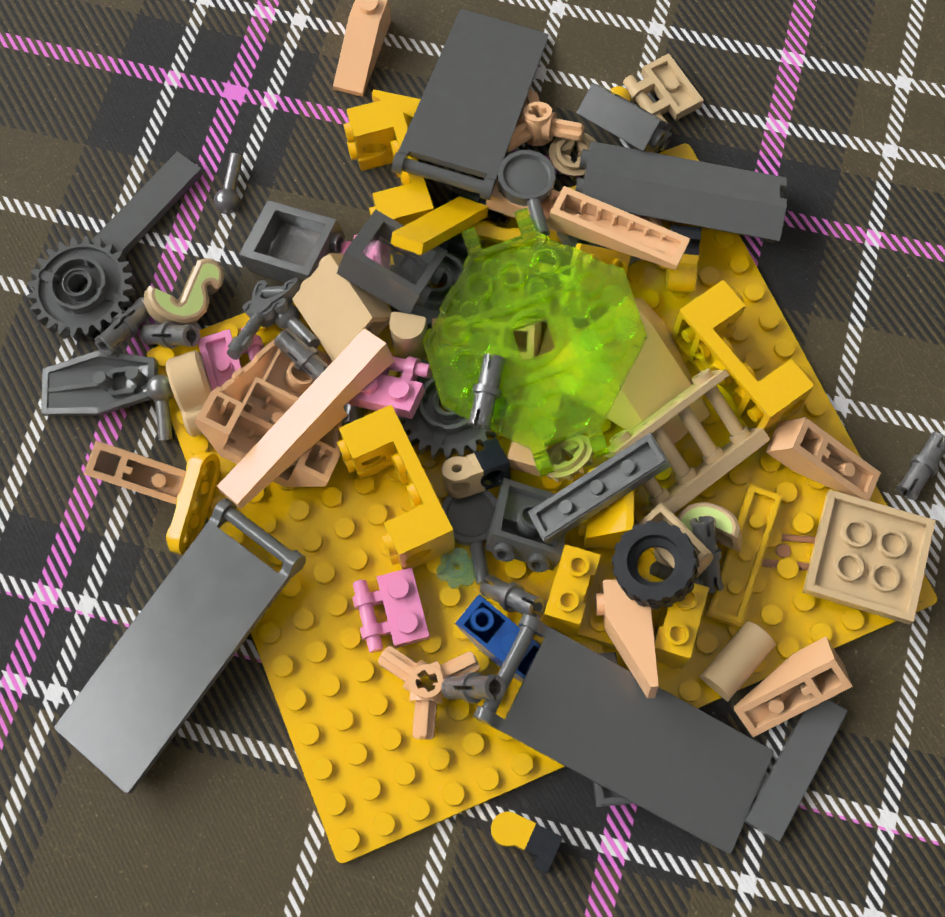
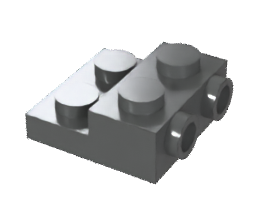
[485,478,566,572]

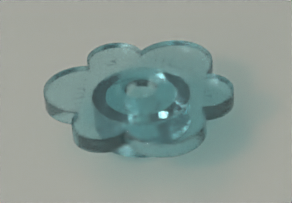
[436,548,475,589]

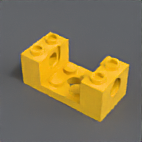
[343,96,434,253]
[671,280,815,433]
[337,404,455,570]
[543,544,709,669]

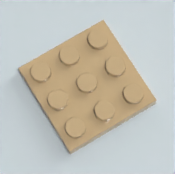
[802,490,936,625]

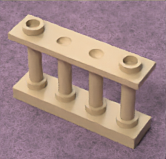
[602,368,770,516]

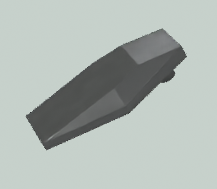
[41,350,158,416]

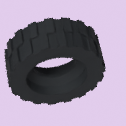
[612,520,700,609]

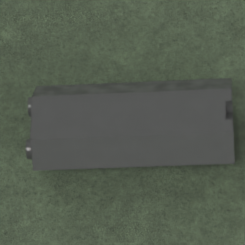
[575,141,787,243]

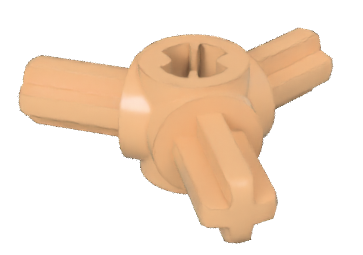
[507,88,585,153]
[378,646,480,740]

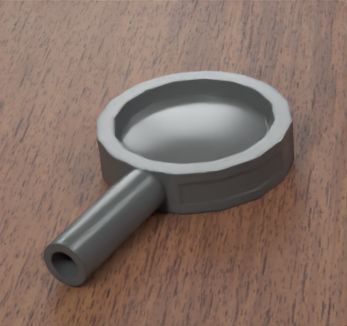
[497,150,555,239]
[442,490,497,585]

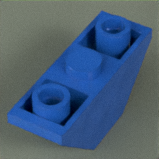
[455,594,540,683]

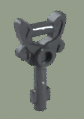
[227,278,302,360]

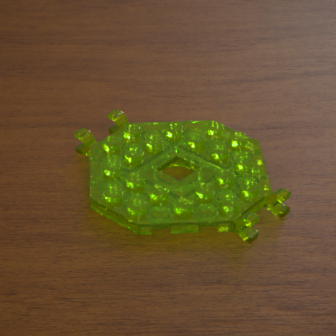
[422,208,647,477]

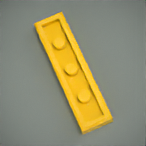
[391,196,489,256]
[705,484,784,629]

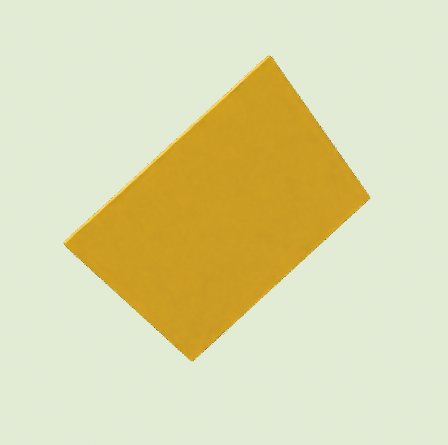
[147,144,937,863]

